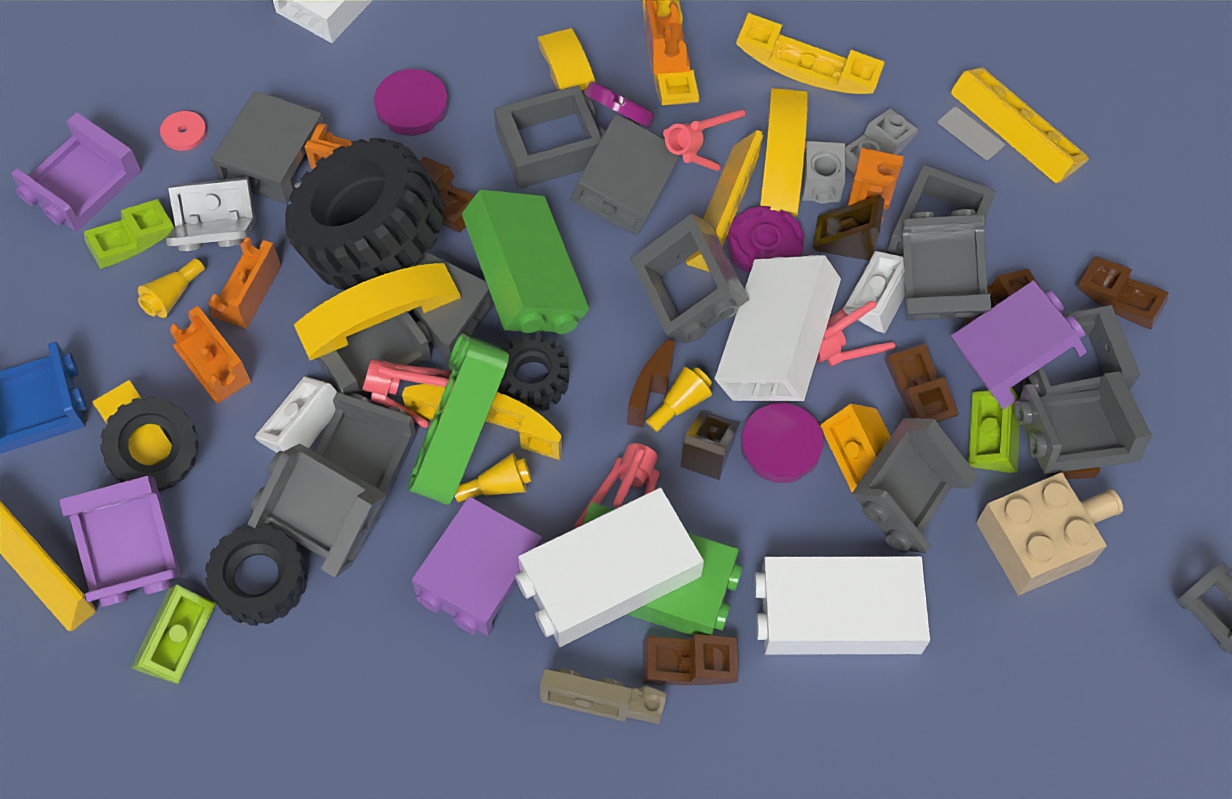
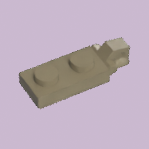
[540,668,666,725]

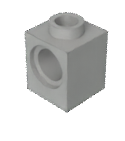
[802,141,845,204]

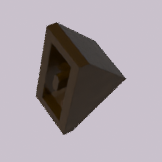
[812,195,885,261]
[680,411,740,480]

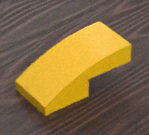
[538,28,595,91]
[92,380,172,465]

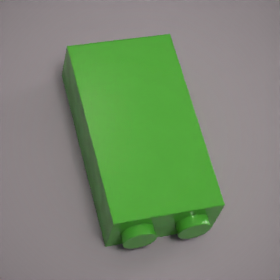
[462,189,590,334]
[582,502,743,636]

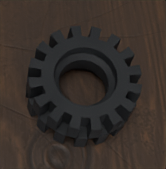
[498,333,569,411]

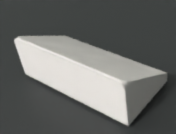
[843,251,905,333]
[255,376,337,453]

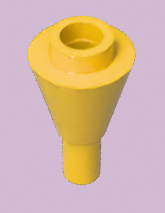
[138,258,205,318]
[645,367,712,433]
[455,453,532,503]

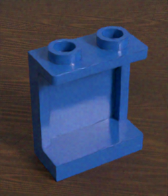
[0,341,87,454]

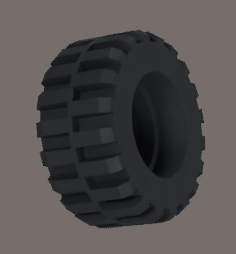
[285,138,444,290]

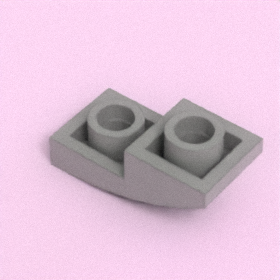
[845,109,919,174]

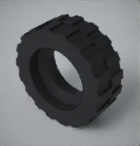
[100,396,199,491]
[205,524,308,626]

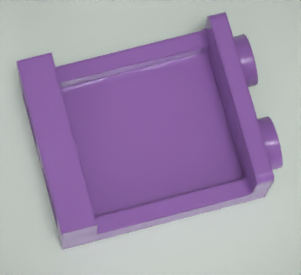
[11,112,141,232]
[951,280,1087,409]
[59,476,181,607]
[412,496,543,636]

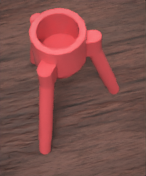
[663,110,746,171]
[816,300,896,367]
[363,358,451,428]
[575,443,660,528]

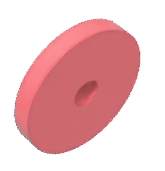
[160,111,207,151]

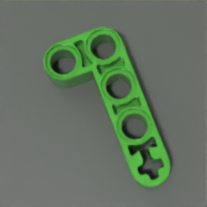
[407,333,509,505]

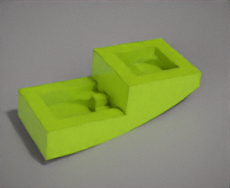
[84,199,174,269]

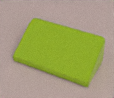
[968,388,1020,473]
[131,585,216,684]

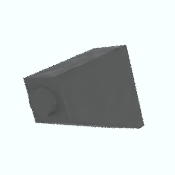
[409,251,494,363]

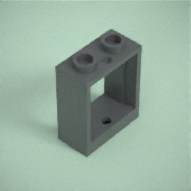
[494,85,605,189]
[887,164,996,256]
[630,213,749,344]
[1022,305,1140,397]

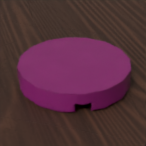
[374,69,449,136]
[583,81,654,128]
[727,206,804,274]
[741,403,824,483]

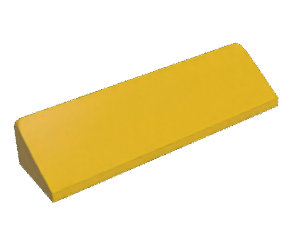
[951,67,1089,183]
[686,130,763,272]
[0,501,96,632]

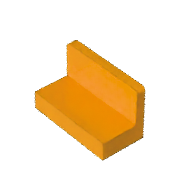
[820,404,891,492]

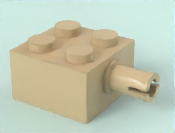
[976,472,1123,596]

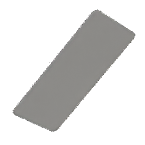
[937,107,1005,161]

